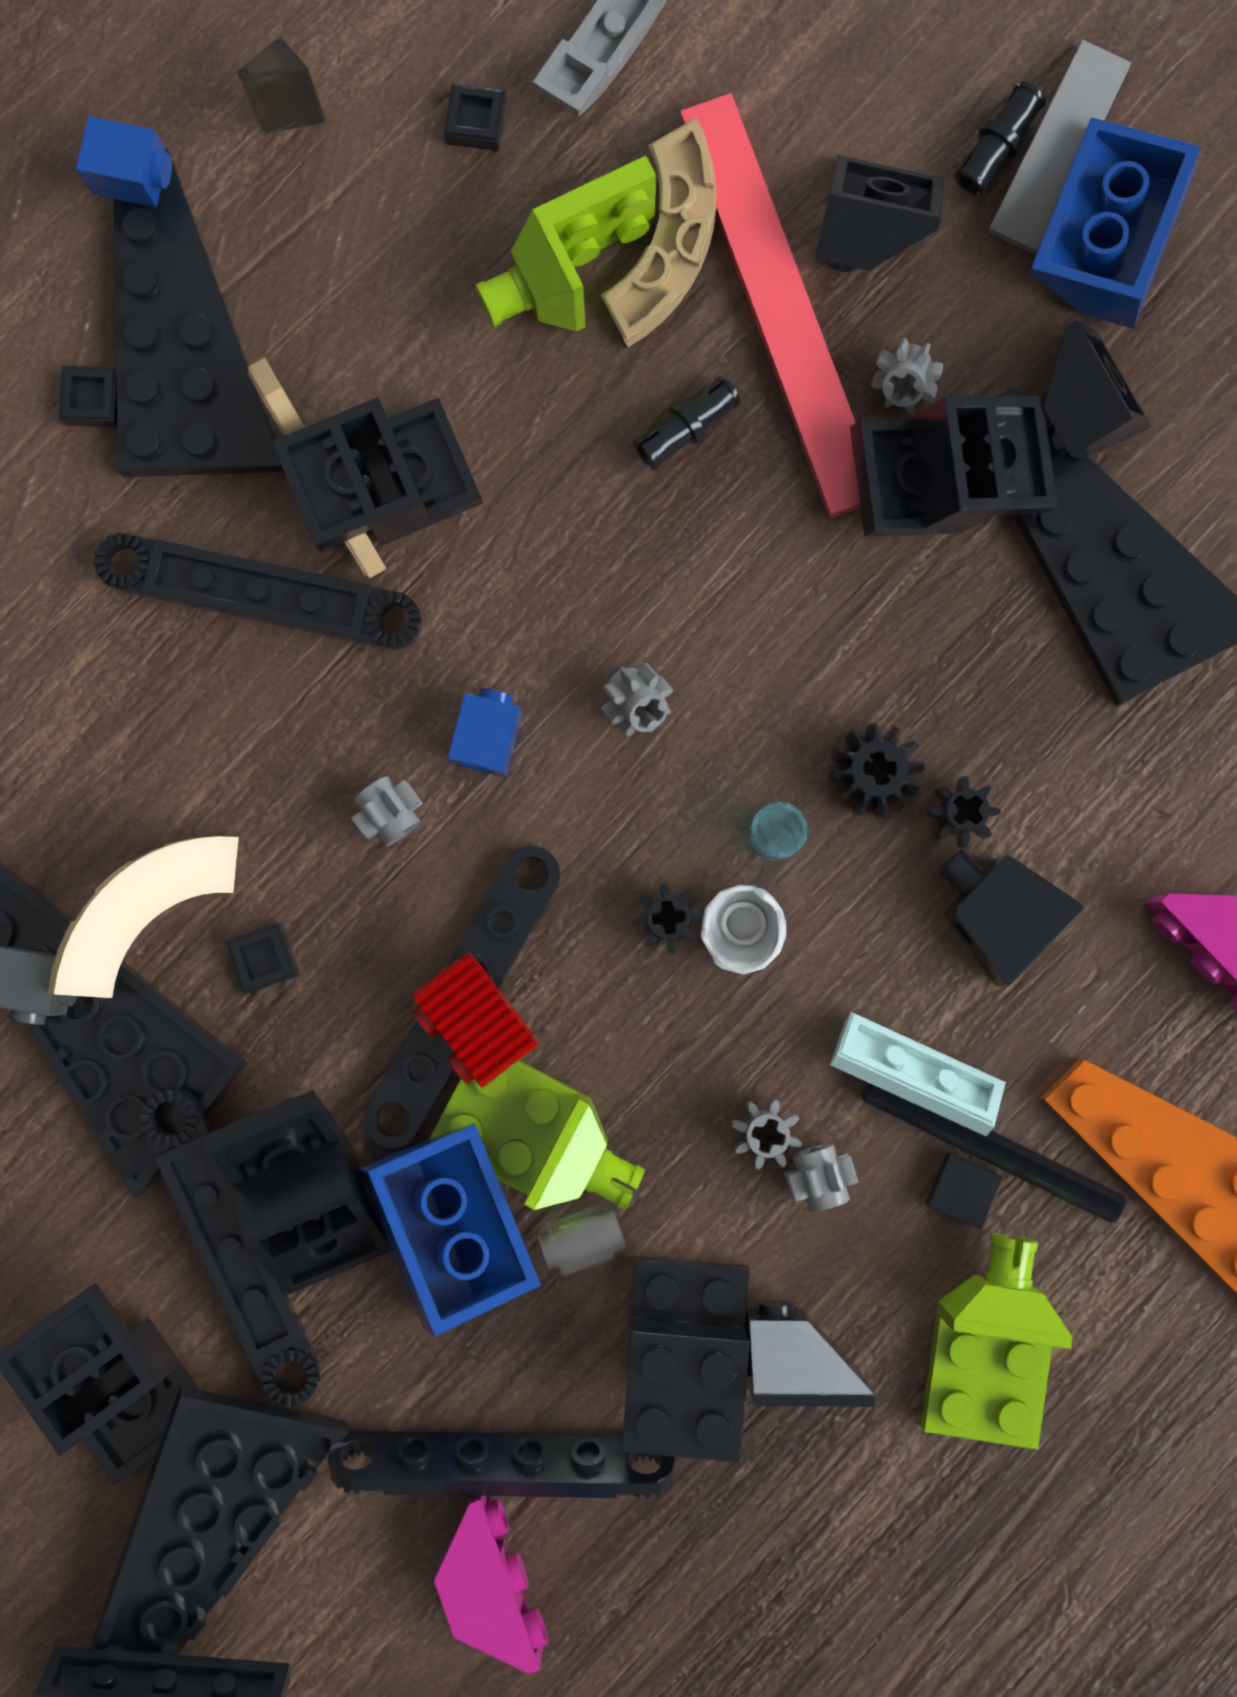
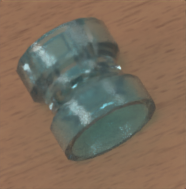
[748,802,808,862]

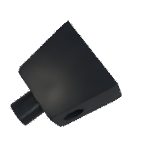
[938,849,1085,986]

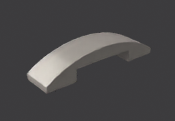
[532,0,667,116]
[987,40,1131,256]

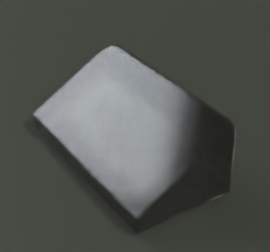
[237,37,326,134]

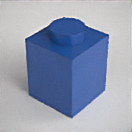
[75,116,172,208]
[448,688,523,778]

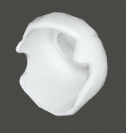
[701,885,786,975]

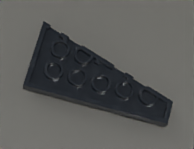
[114,148,284,477]
[997,387,1237,706]
[0,861,248,1199]
[90,1386,349,1655]

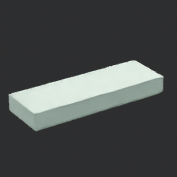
[830,1012,1006,1136]

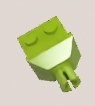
[475,156,656,332]
[430,1060,645,1211]
[921,1233,1073,1450]

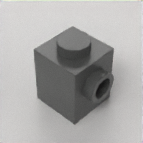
[0,946,78,1025]

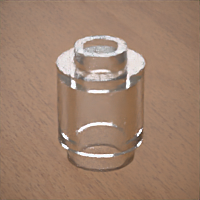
[538,1204,627,1277]

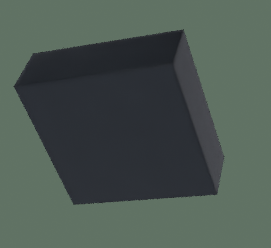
[444,83,507,151]
[59,366,117,427]
[226,923,300,995]
[925,1152,1003,1230]

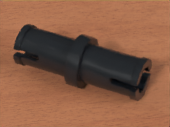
[954,81,1046,196]
[633,375,741,470]

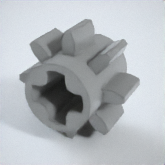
[871,338,944,413]
[601,663,673,736]
[351,776,423,846]
[731,1098,802,1170]
[784,1143,859,1212]

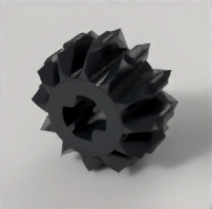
[828,723,925,820]

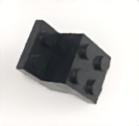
[850,396,1058,537]
[272,397,483,551]
[205,1090,391,1295]
[622,1256,750,1462]
[0,1283,199,1485]

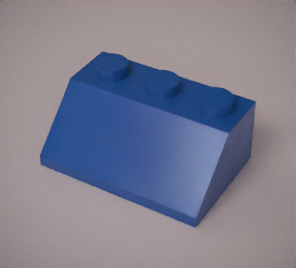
[1031,117,1201,329]
[358,1124,541,1336]

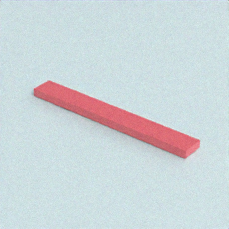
[680,93,861,519]

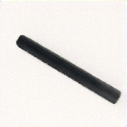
[862,1082,1126,1223]

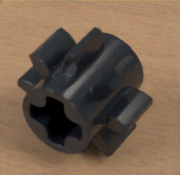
[926,776,1001,848]
[633,883,703,954]

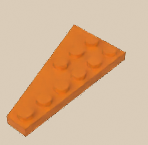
[1040,1059,1237,1296]

